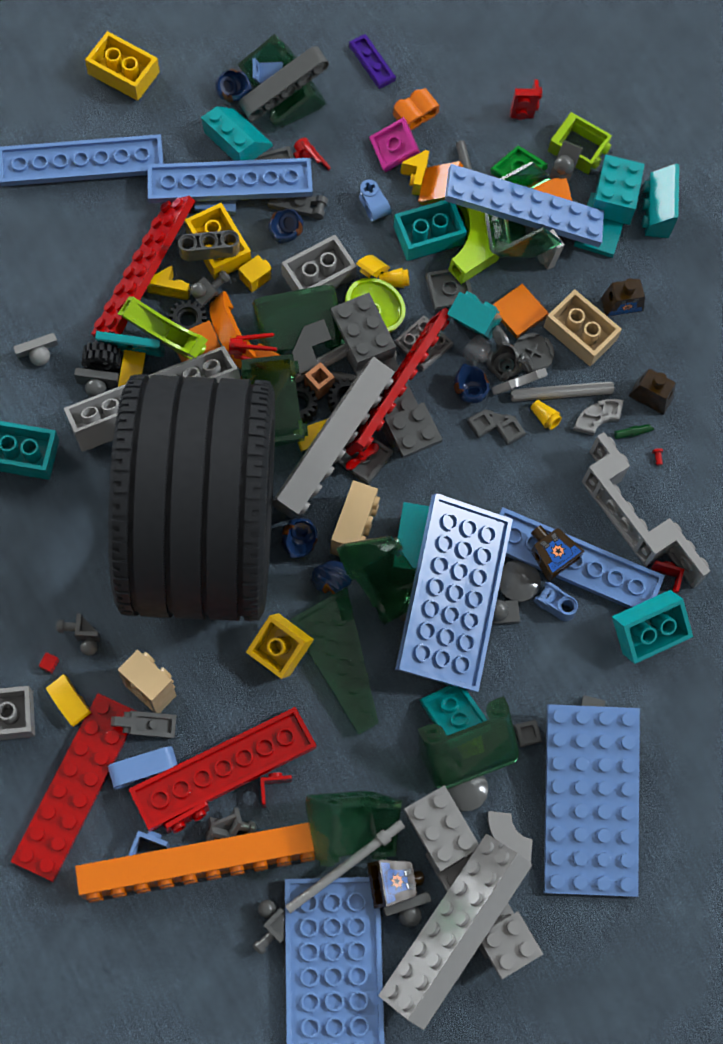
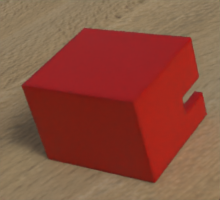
[38,652,60,674]

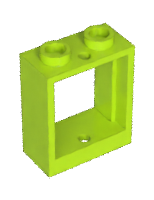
[548,112,612,175]

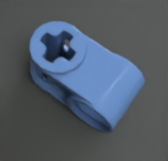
[359,179,391,222]
[534,582,578,621]

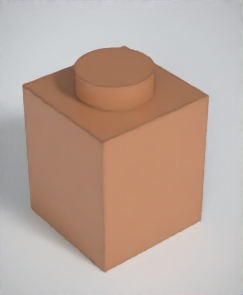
[304,362,335,400]

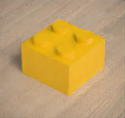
[246,613,314,679]

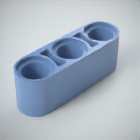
[108,746,178,789]

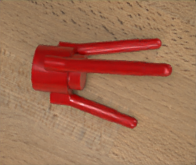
[293,138,331,170]
[228,333,277,367]

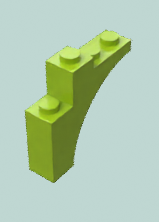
[448,204,507,284]
[118,296,208,360]

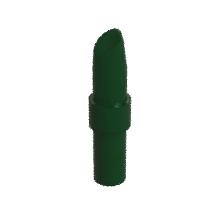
[614,424,654,439]

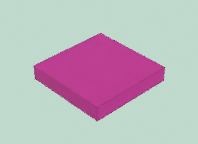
[369,117,420,172]

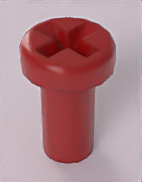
[652,448,663,466]

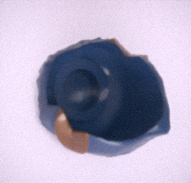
[215,68,251,103]
[268,209,303,244]
[454,363,490,404]
[282,517,319,558]
[310,560,353,595]

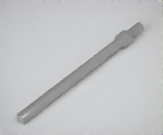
[285,820,405,914]

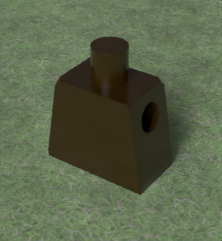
[629,369,676,415]

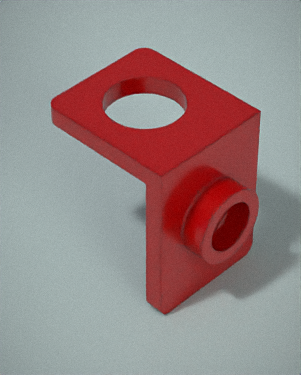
[651,561,684,594]
[260,772,292,808]

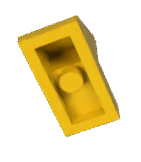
[400,150,429,196]
[147,266,190,300]

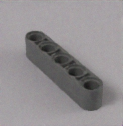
[239,46,329,121]

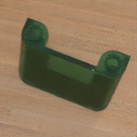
[238,34,327,128]
[252,285,346,356]
[241,354,308,447]
[336,536,416,625]
[418,696,519,789]
[305,791,402,867]

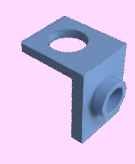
[252,58,283,84]
[128,831,169,856]

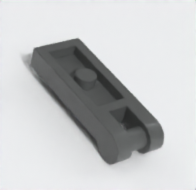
[268,195,328,220]

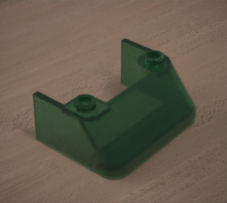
[485,161,562,258]

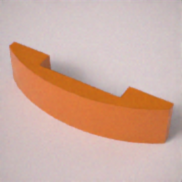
[209,291,256,370]

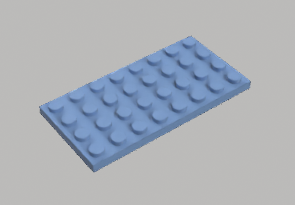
[395,493,513,692]
[543,704,640,897]
[285,877,384,1044]

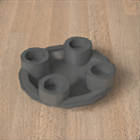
[499,560,541,602]
[443,765,488,811]

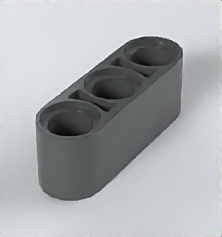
[178,230,240,261]

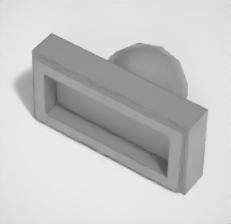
[13,333,58,366]

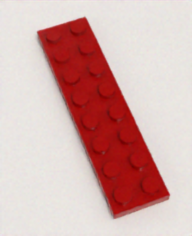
[91,196,195,337]
[345,308,450,456]
[10,693,136,883]
[129,707,317,832]

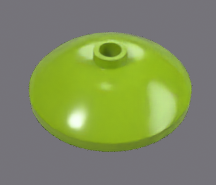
[345,278,406,333]

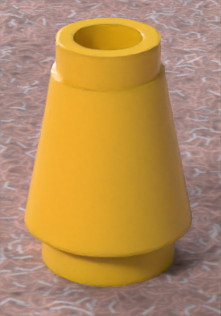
[379,268,409,288]
[530,400,562,430]

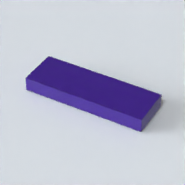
[349,34,396,89]

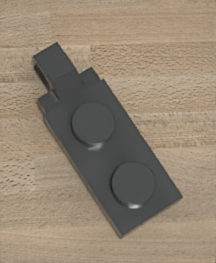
[110,711,177,738]

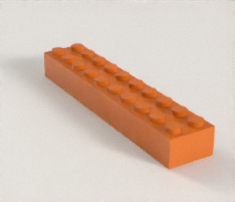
[75,822,319,903]

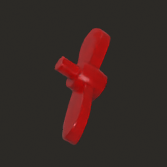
[345,443,379,471]

